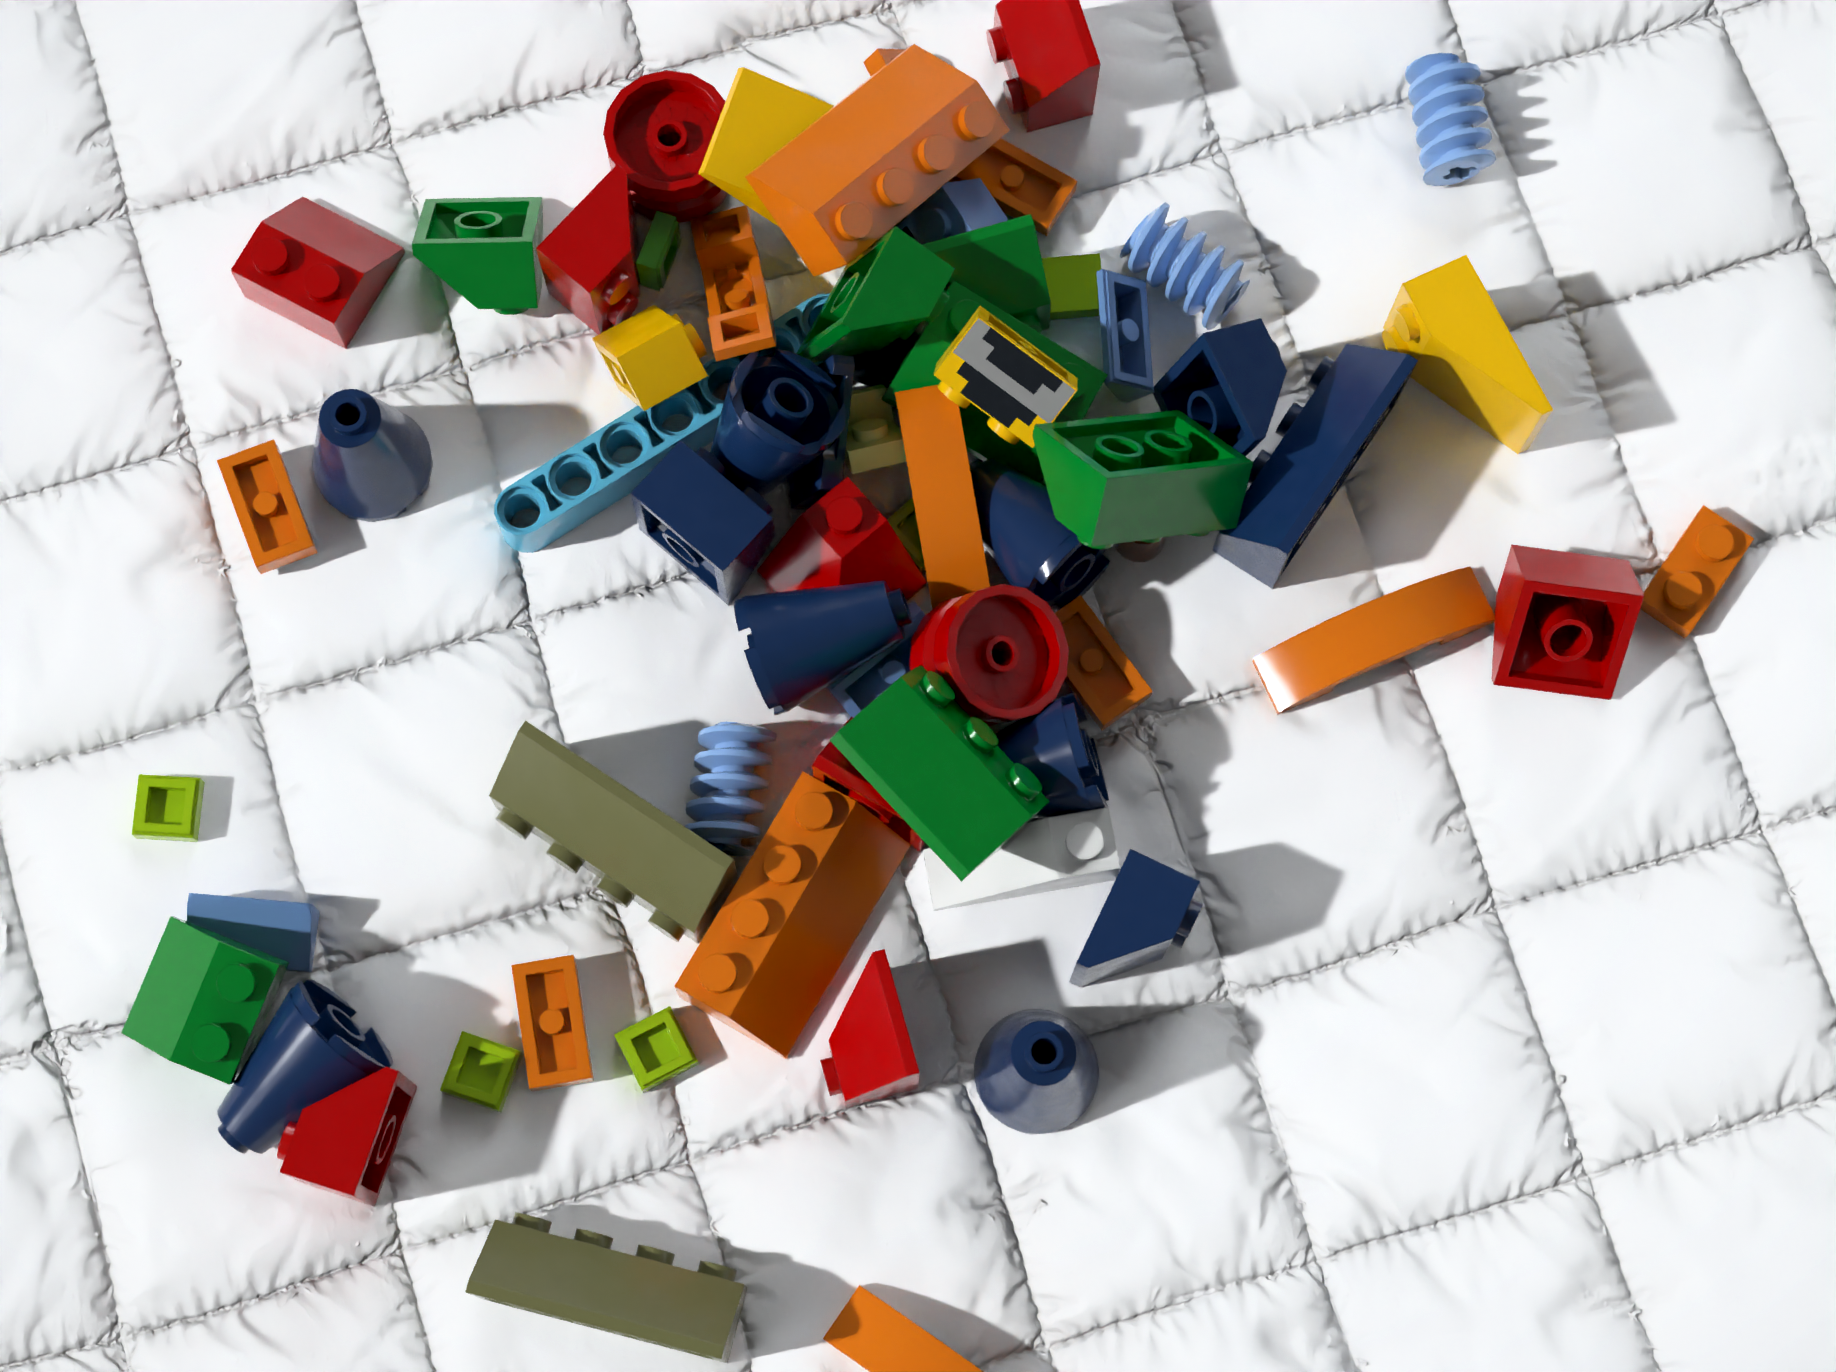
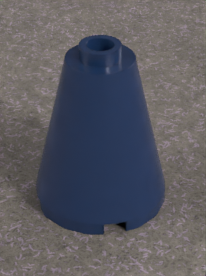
[710,349,847,497]
[312,389,433,522]
[969,458,1119,608]
[734,580,913,716]
[995,692,1109,818]
[217,979,393,1154]
[974,1009,1099,1135]

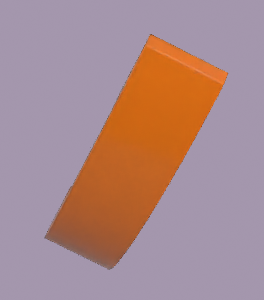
[690,205,776,362]
[895,385,990,609]
[1252,566,1495,715]
[823,1285,983,1372]

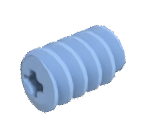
[1405,53,1496,186]
[1120,202,1250,330]
[685,721,777,857]

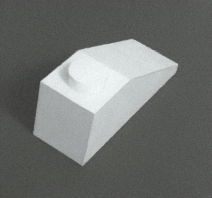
[923,807,1121,911]

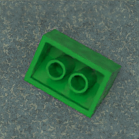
[881,280,1108,483]
[1032,410,1253,549]
[830,665,1050,882]

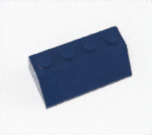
[1212,343,1418,589]

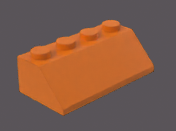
[745,44,1010,277]
[674,771,911,1059]

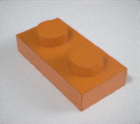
[949,138,1078,236]
[217,439,318,574]
[1640,505,1754,639]
[1055,595,1153,731]
[511,955,594,1092]

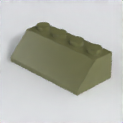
[489,720,739,944]
[465,1212,747,1364]

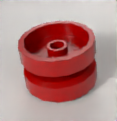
[603,70,728,224]
[909,584,1069,726]

